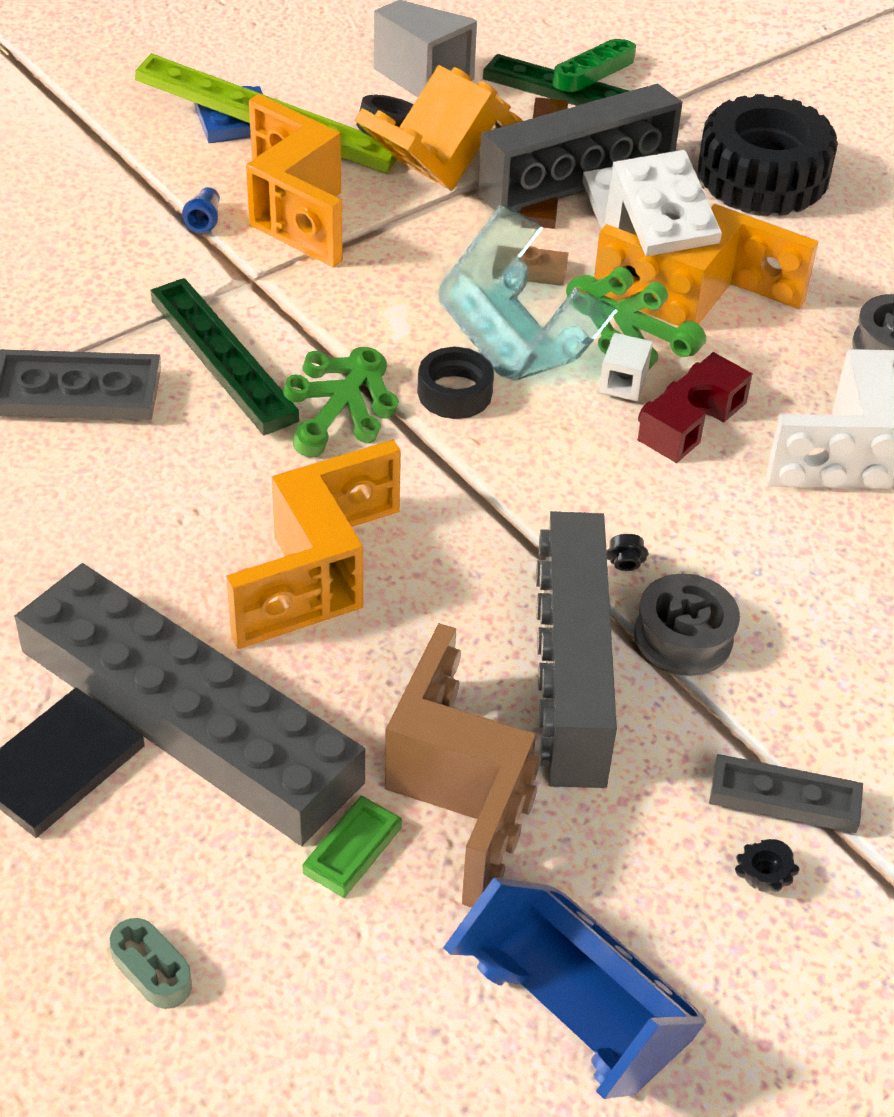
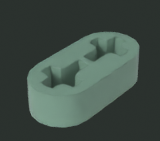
[109,918,192,1009]

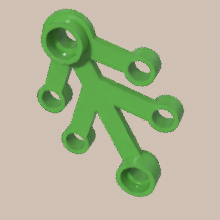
[566,267,706,370]
[283,347,399,457]

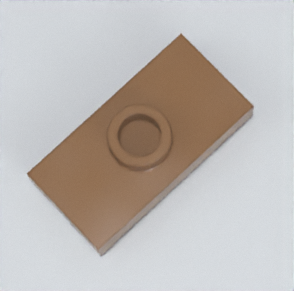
[490,243,569,285]

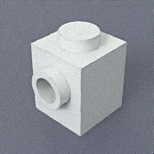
[599,333,653,401]

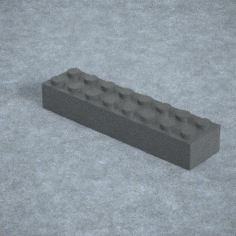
[14,562,365,847]

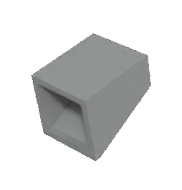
[374,0,477,97]

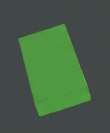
[302,795,402,898]

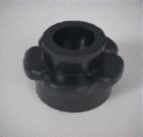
[607,534,649,571]

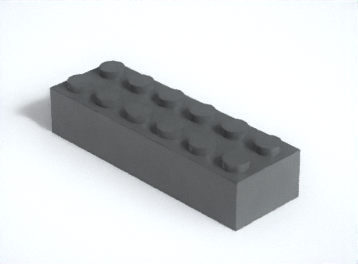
[478,83,683,216]
[536,511,617,788]

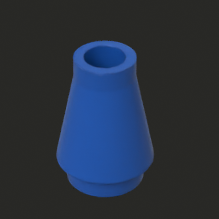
[182,187,220,233]

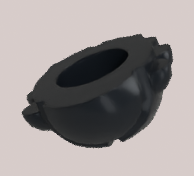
[735,839,800,893]

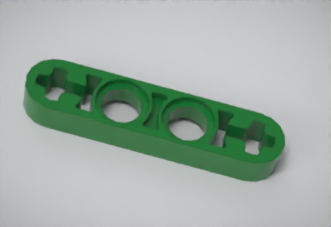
[552,39,636,92]

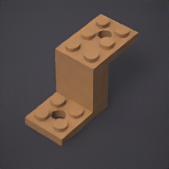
[385,623,541,908]

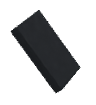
[0,687,145,838]

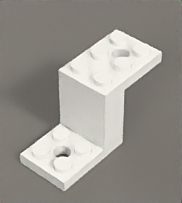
[582,150,722,257]
[766,349,894,489]

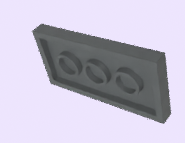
[0,349,162,420]

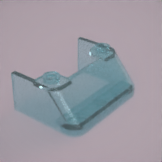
[438,204,618,381]

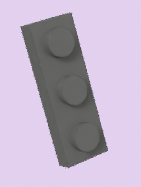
[709,754,863,833]

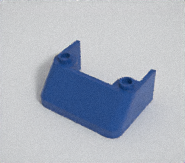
[443,878,706,1099]

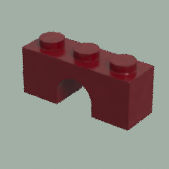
[637,352,753,463]

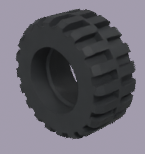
[698,94,838,216]

